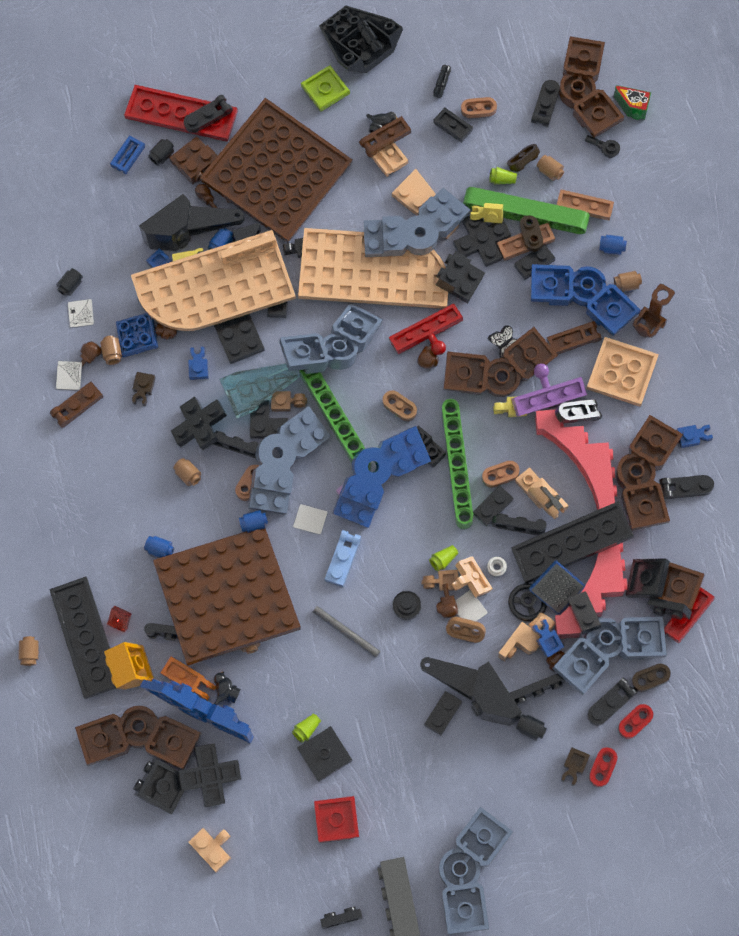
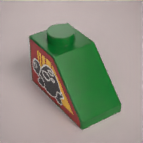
[613,85,651,120]

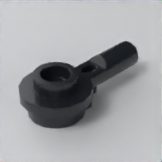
[585,135,620,158]

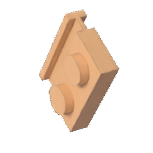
[371,142,408,177]

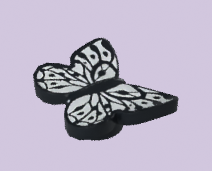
[487,325,517,358]

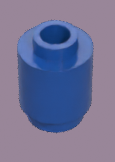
[208,228,234,250]
[599,234,627,255]
[239,510,268,533]
[144,536,174,558]

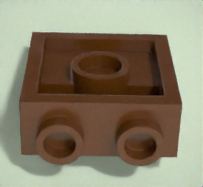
[169,136,218,185]
[658,562,705,611]

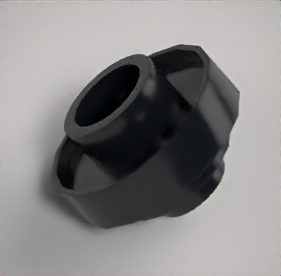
[393,591,421,620]

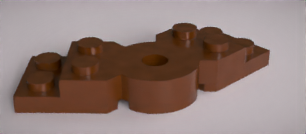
[559,36,624,138]
[443,327,558,397]
[616,415,683,531]
[75,706,202,770]

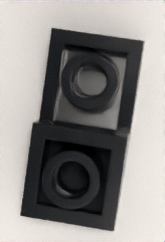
[417,425,447,467]

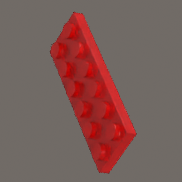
[124,85,238,142]

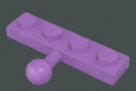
[511,364,587,417]

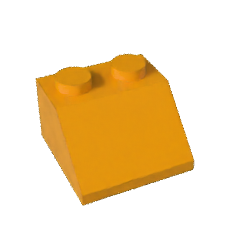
[104,642,154,690]

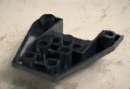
[319,5,403,73]

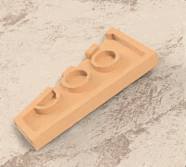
[392,169,459,239]

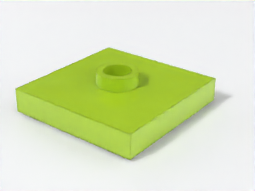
[301,65,350,112]

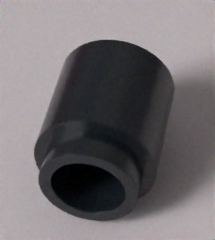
[148,139,174,166]
[56,268,83,296]
[516,714,547,741]

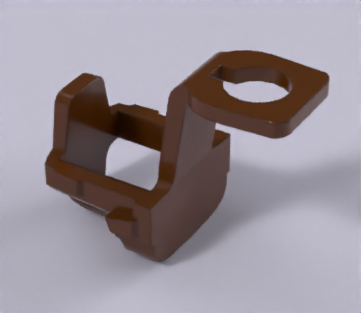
[633,284,675,338]

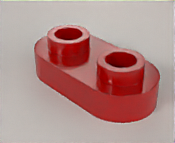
[618,704,654,739]
[589,747,618,787]

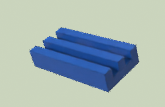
[110,135,145,174]

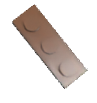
[557,189,614,221]
[497,223,555,261]

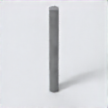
[313,606,381,657]

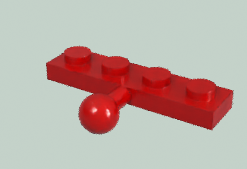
[389,303,463,355]

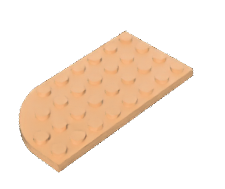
[298,228,448,309]
[131,230,296,331]

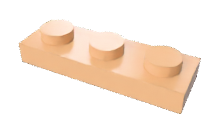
[220,233,276,265]

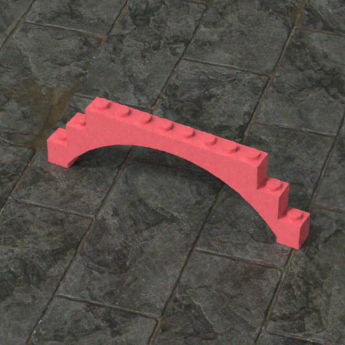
[535,410,627,639]

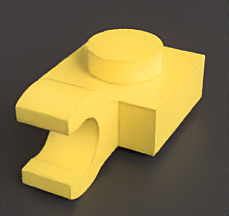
[470,203,503,223]
[172,248,204,261]
[493,396,527,417]

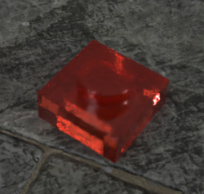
[107,606,132,632]

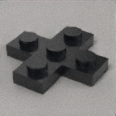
[453,215,511,267]
[171,396,227,450]
[178,743,241,807]

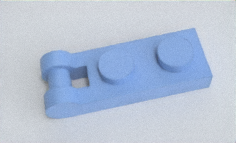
[325,530,361,587]

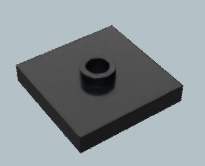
[625,558,670,598]
[297,726,353,782]

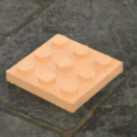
[586,337,659,407]

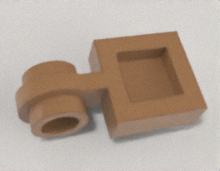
[271,391,307,412]
[421,570,458,591]

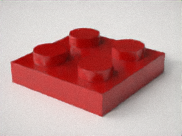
[314,796,359,843]

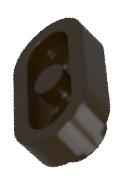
[507,144,540,172]
[519,215,543,252]
[632,663,671,692]

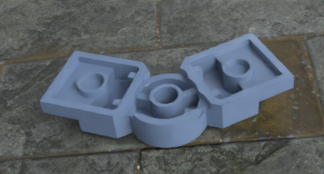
[364,188,470,257]
[279,303,383,374]
[248,406,331,514]
[552,617,667,695]
[439,807,513,935]

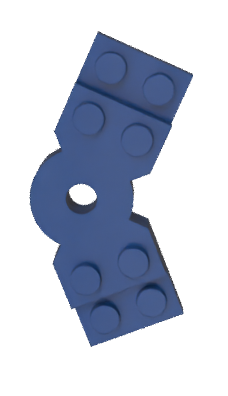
[531,264,641,336]
[332,426,431,528]
[140,679,254,744]

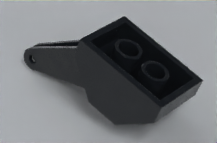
[139,194,245,251]
[420,657,522,726]

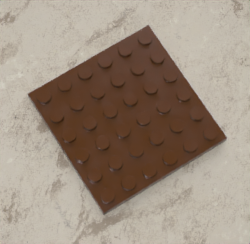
[200,98,353,243]
[153,528,301,666]

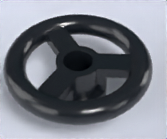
[508,583,547,621]

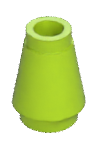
[489,167,517,185]
[429,545,459,571]
[292,713,321,743]

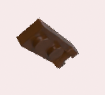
[359,116,411,157]
[546,321,602,355]
[49,381,103,428]

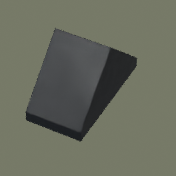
[232,223,261,242]

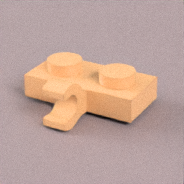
[452,557,493,598]
[188,828,231,873]

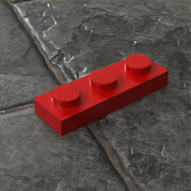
[664,587,715,643]

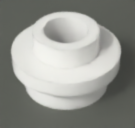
[487,557,507,576]

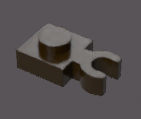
[132,372,156,406]
[561,747,590,786]

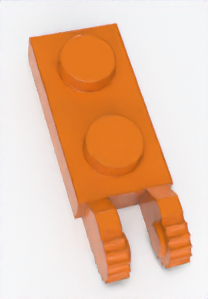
[160,656,216,701]

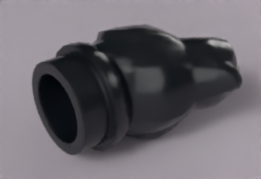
[366,111,397,133]
[214,671,241,705]

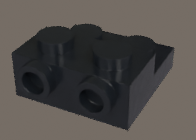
[436,251,485,304]
[133,759,184,814]

